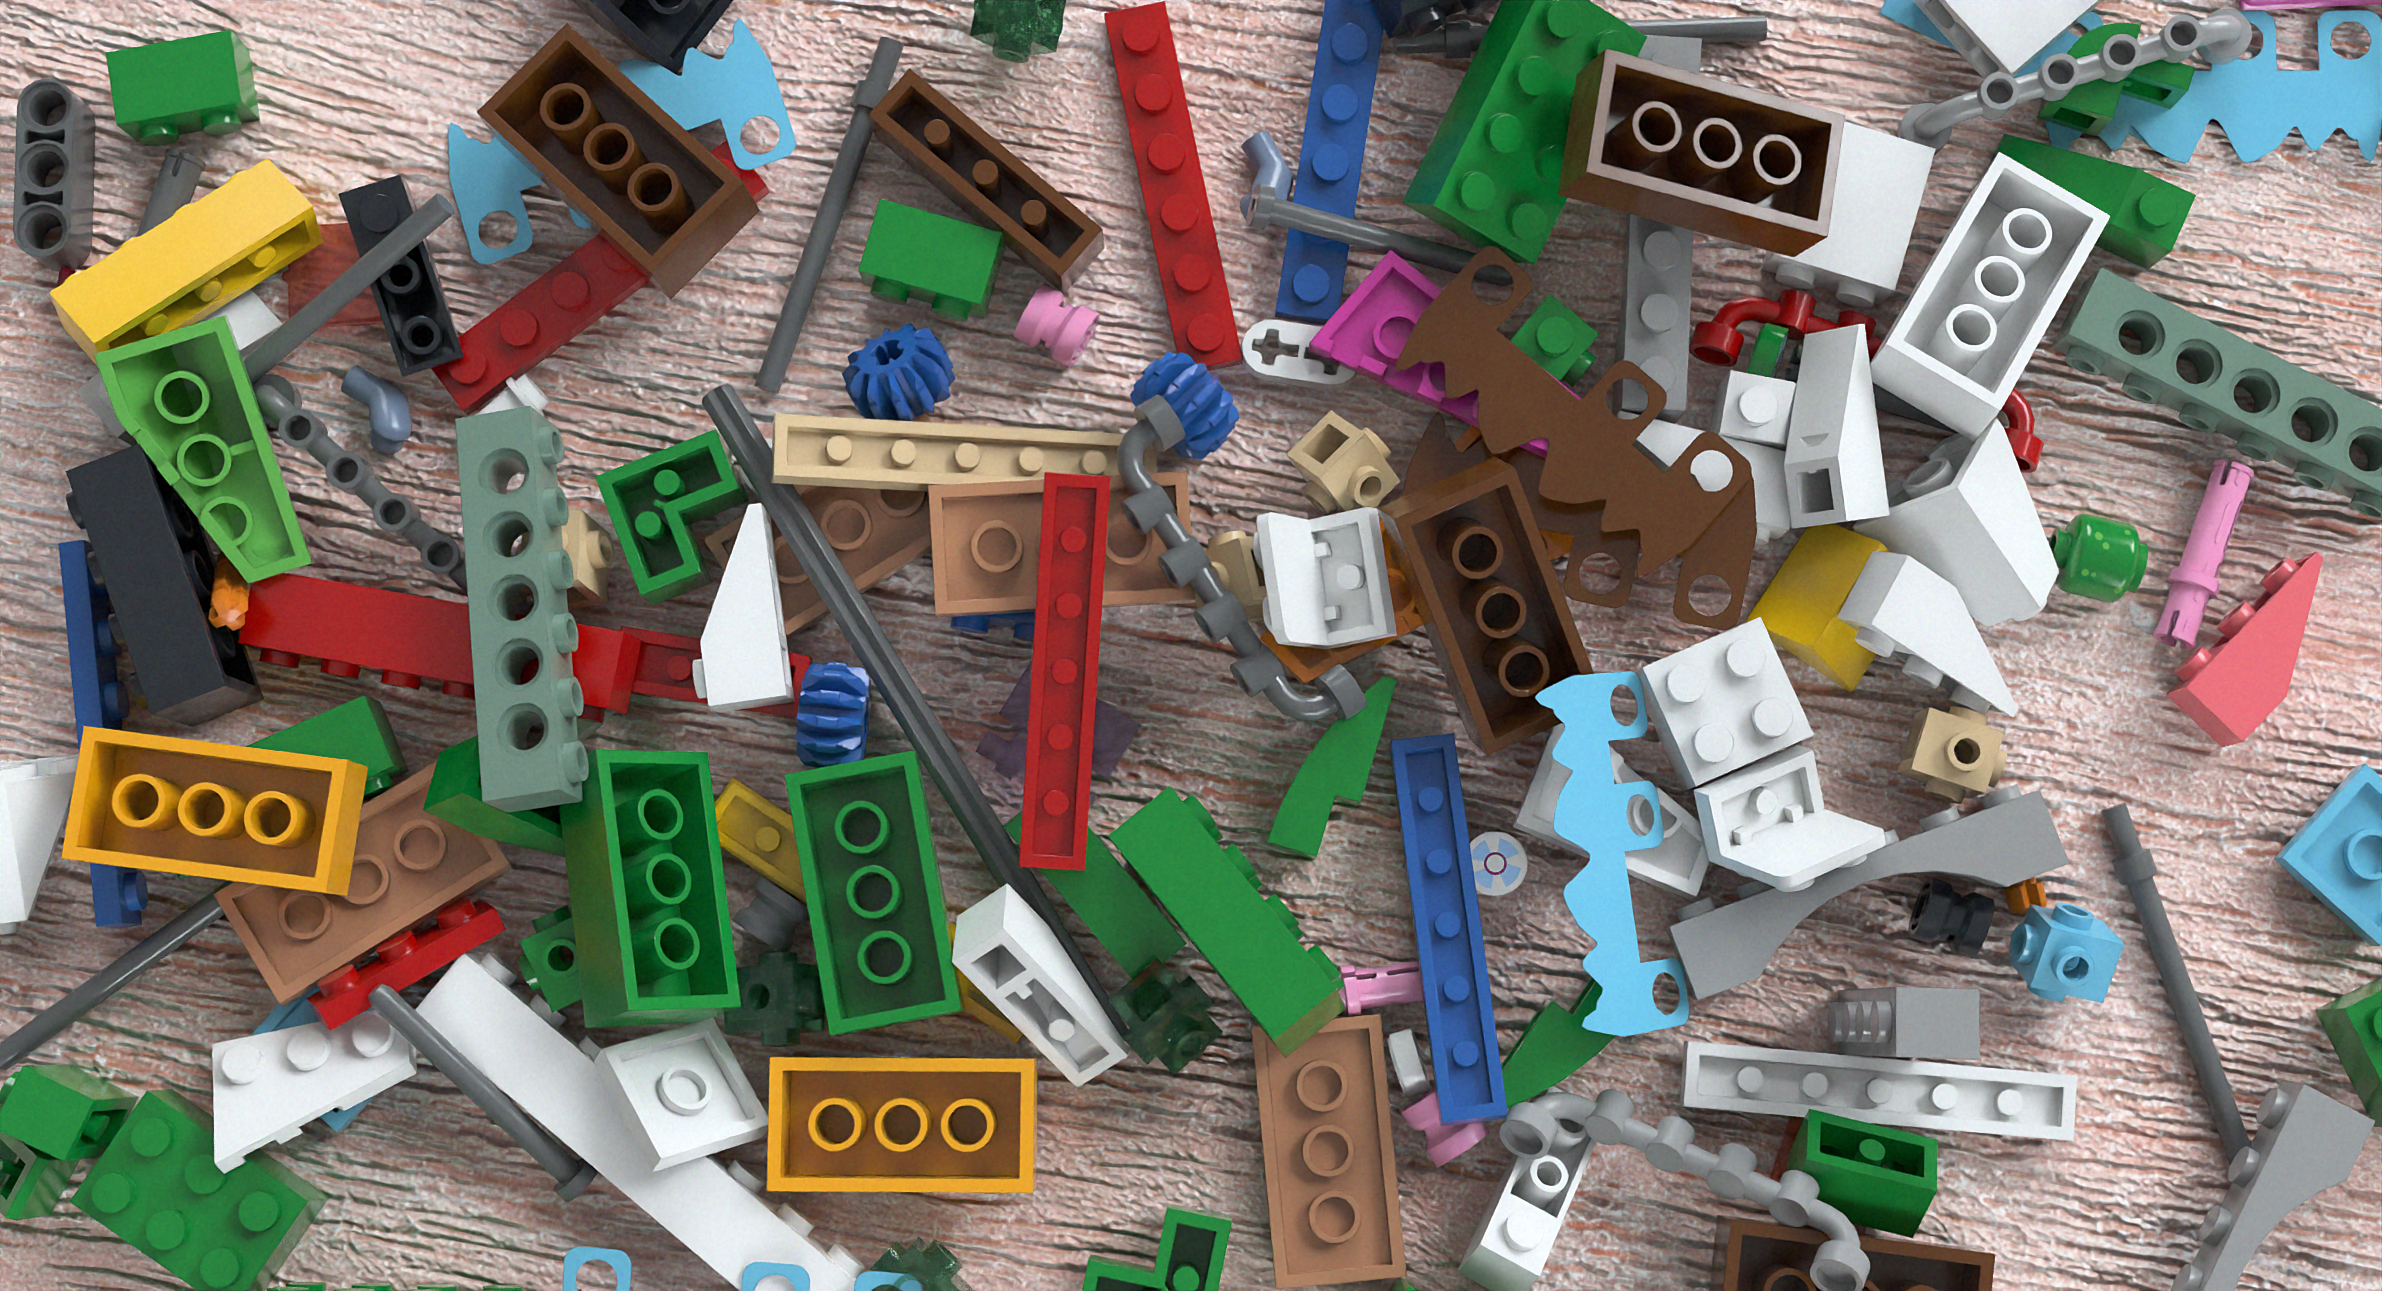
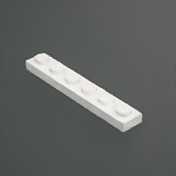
[1680,1041,2077,1141]

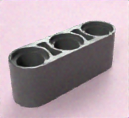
[13,78,96,272]

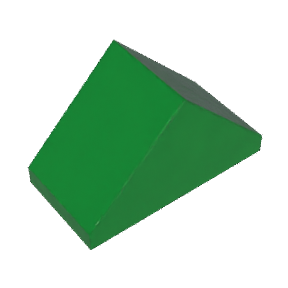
[0,1131,80,1221]

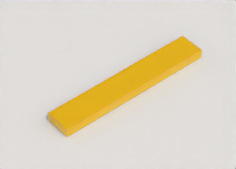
[715,777,1024,1044]

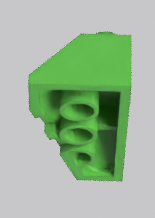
[94,315,312,584]

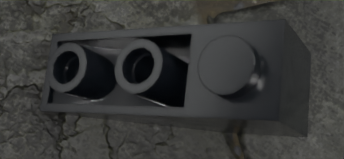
[338,175,464,377]

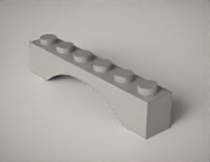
[1612,35,1702,424]
[1665,784,2070,1000]
[2171,1081,2375,1291]

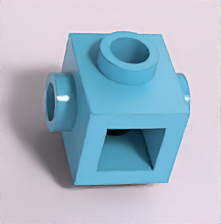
[2009,902,2124,1003]

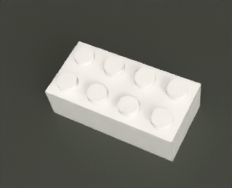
[1870,152,2110,441]

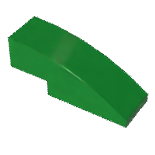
[1266,675,1397,860]
[1003,810,1187,986]
[1501,978,1653,1108]

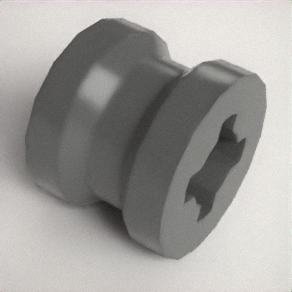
[732,876,810,955]

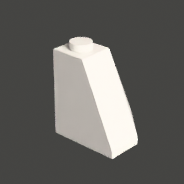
[1853,418,2059,627]
[0,754,79,935]

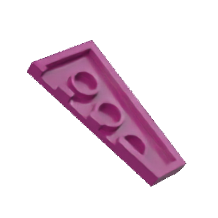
[1309,250,1582,459]

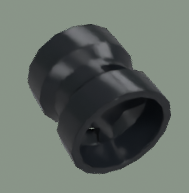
[1908,877,1995,959]

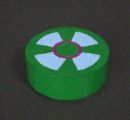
[1746,323,1789,378]

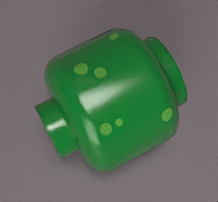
[2049,514,2148,603]

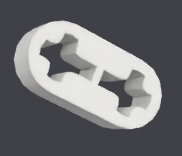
[1242,320,1357,391]

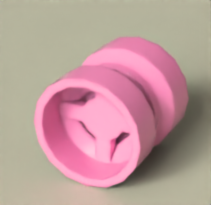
[1014,283,1100,369]
[1401,1087,1490,1167]

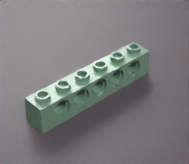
[2051,267,2382,520]
[455,406,589,813]

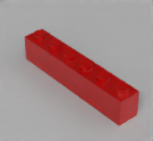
[238,573,642,723]

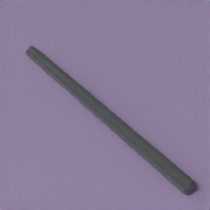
[702,383,1129,1041]

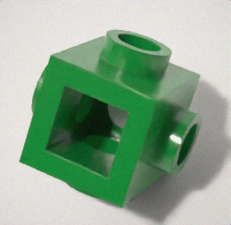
[518,905,582,1013]

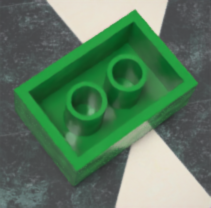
[69,1089,329,1291]

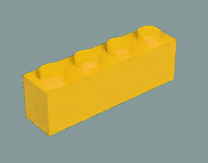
[49,158,323,366]

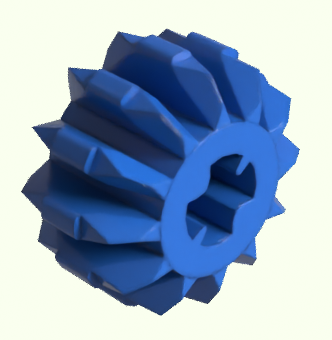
[842,323,956,422]
[1130,352,1239,460]
[795,661,872,768]

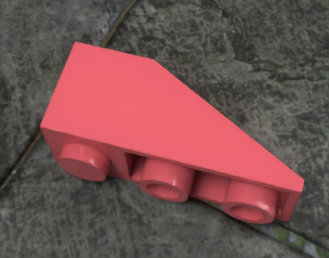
[2166,552,2324,747]

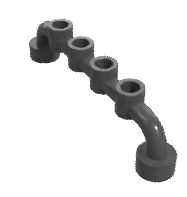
[252,374,533,615]
[1117,394,1367,722]

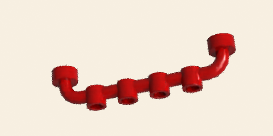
[1689,289,2044,473]

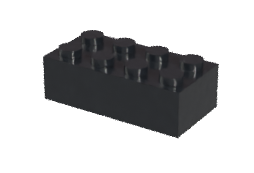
[66,444,264,727]

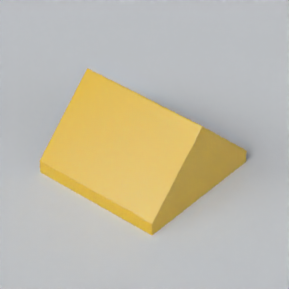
[1744,524,1891,692]

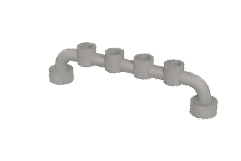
[1897,9,2252,155]
[1499,1089,1871,1291]

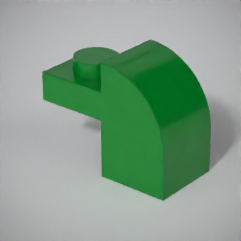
[2037,22,2195,137]

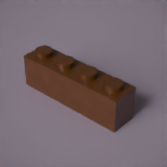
[868,68,1105,294]

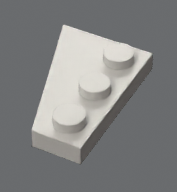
[1513,723,1710,900]
[212,1010,417,1173]

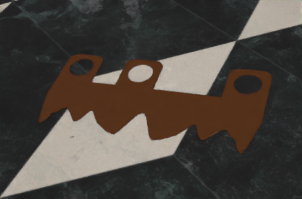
[1395,246,1752,579]
[1390,411,1757,630]

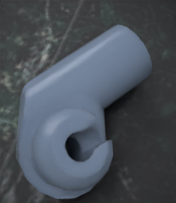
[1240,130,1293,219]
[341,365,412,454]

